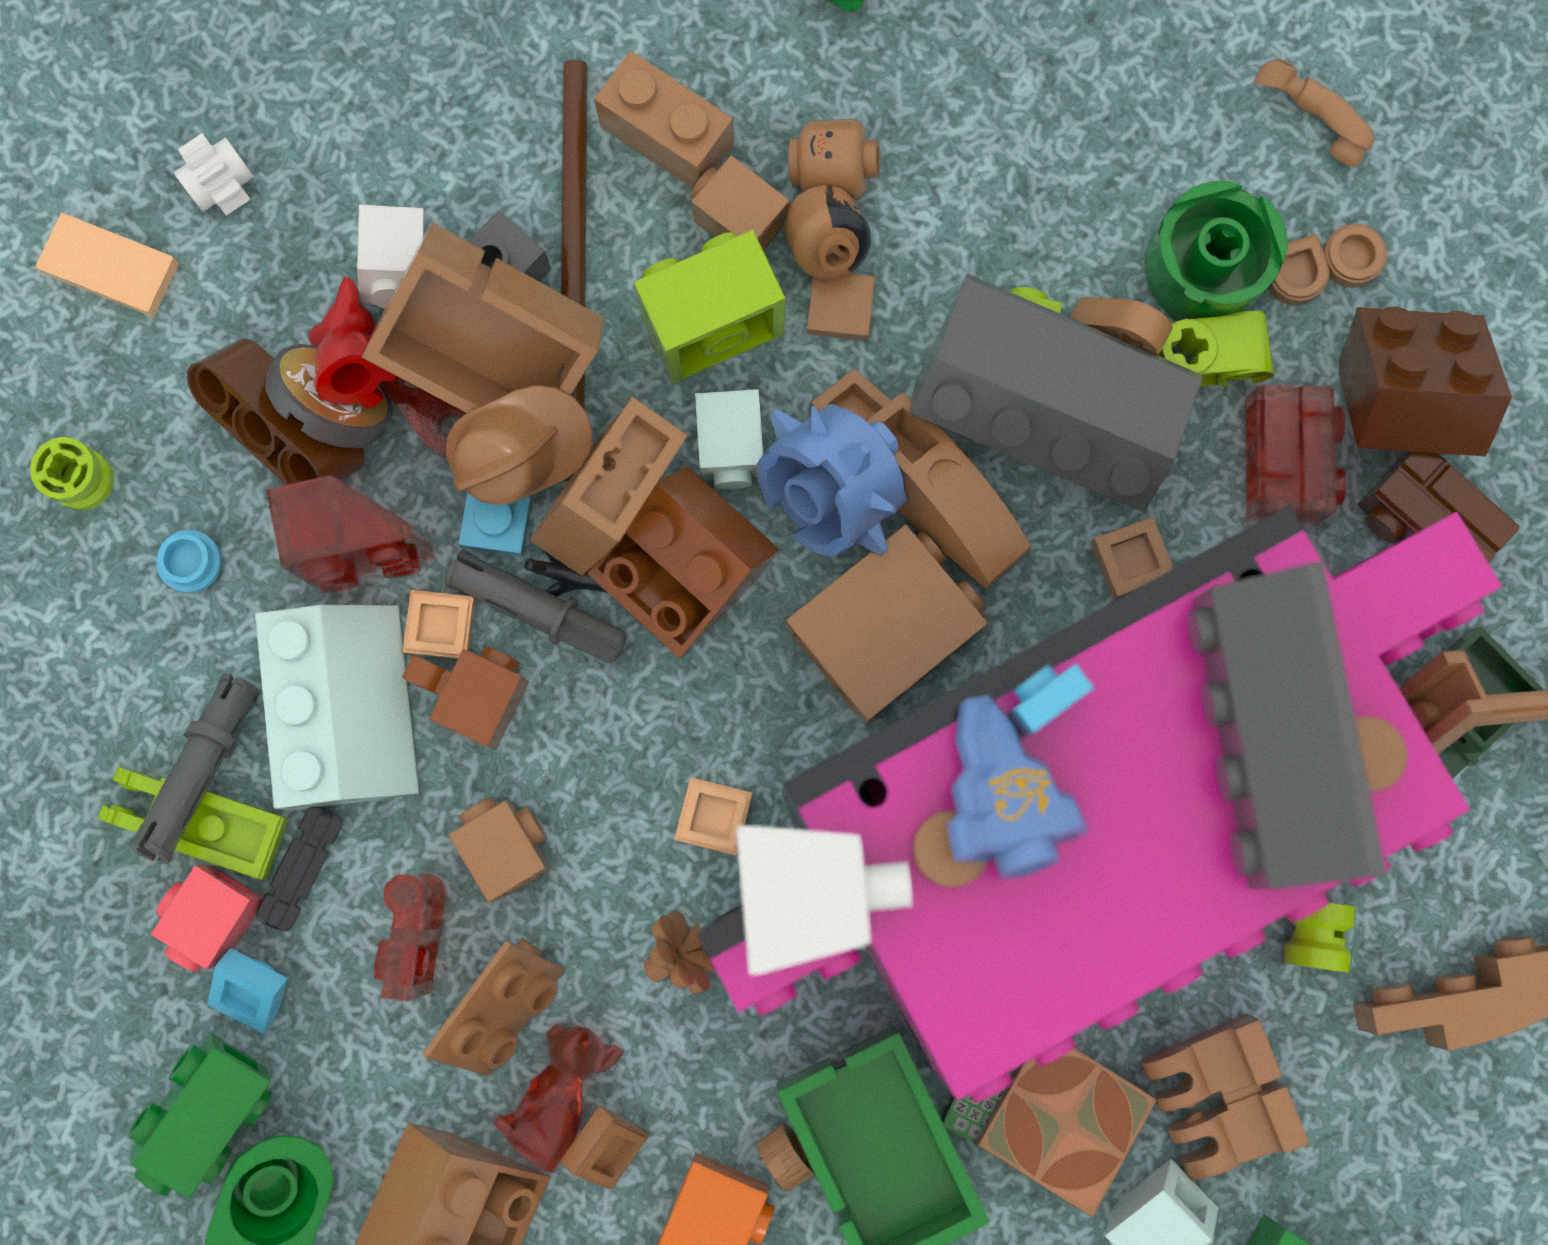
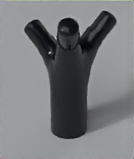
[524,551,608,597]

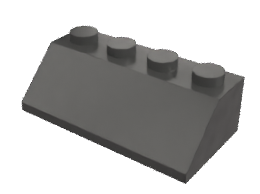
[909,274,1202,513]
[1188,561,1387,890]

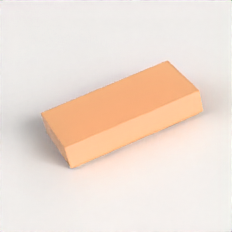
[35,212,179,318]

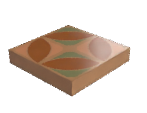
[975,1048,1157,1218]

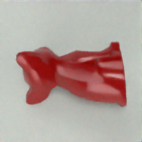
[308,277,396,408]

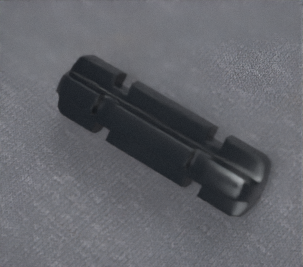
[256,807,343,931]

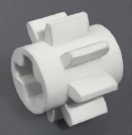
[174,133,254,216]

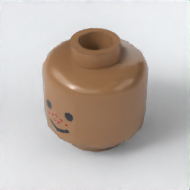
[788,118,881,201]

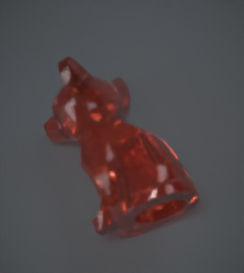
[493,1024,624,1173]

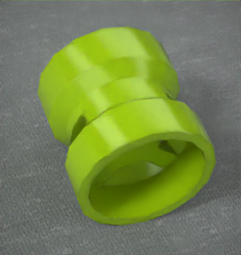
[30,437,115,511]
[1283,903,1356,973]

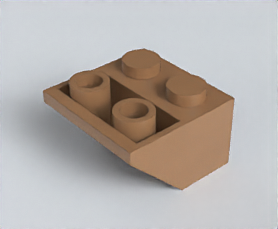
[355,1123,550,1245]

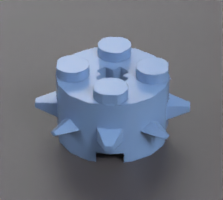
[757,404,907,557]

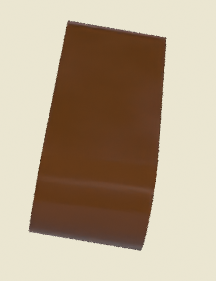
[187,338,365,499]

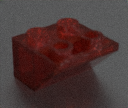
[266,475,435,593]

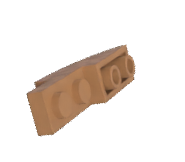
[808,369,1032,590]
[1353,936,1548,1051]

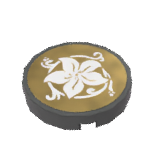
[265,344,393,448]

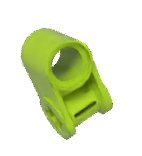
[1158,311,1275,387]

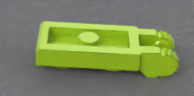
[98,766,290,880]

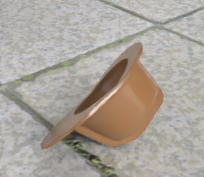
[446,385,593,505]

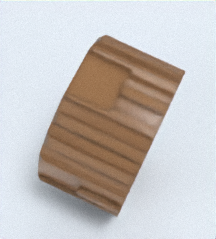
[757,1123,815,1192]

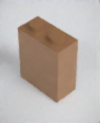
[785,524,988,725]

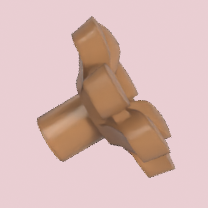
[644,911,716,994]

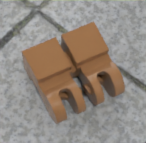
[1141,1013,1310,1180]

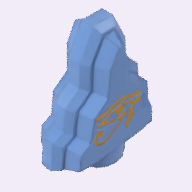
[946,695,1089,879]

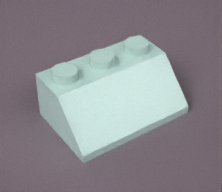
[255,605,420,811]

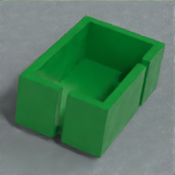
[777,1026,990,1245]

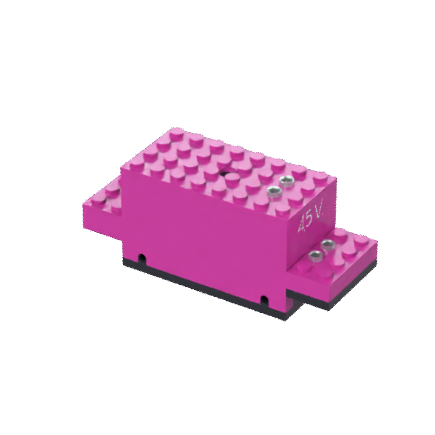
[696,505,1502,1102]

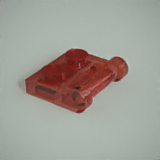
[374,874,447,1002]

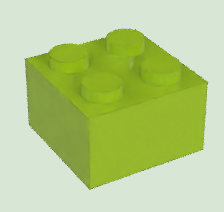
[634,230,786,384]

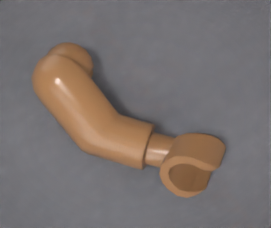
[1253,59,1374,167]

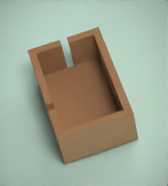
[362,222,605,413]

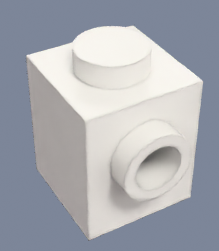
[357,205,423,309]

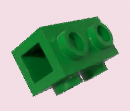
[127,1033,272,1199]

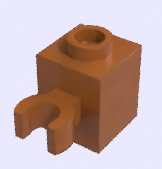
[402,646,529,750]

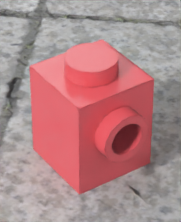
[151,866,263,972]

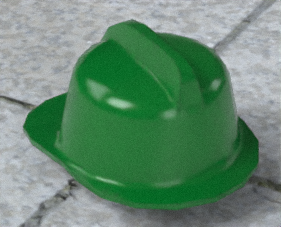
[205,1135,334,1245]

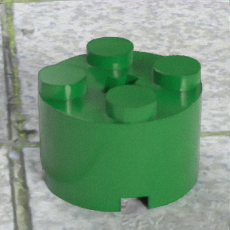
[1144,181,1288,321]

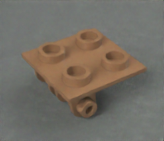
[422,938,566,1076]

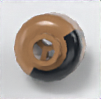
[783,185,871,280]

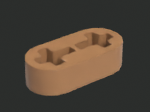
[1069,297,1173,356]

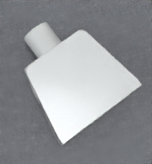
[736,826,912,975]

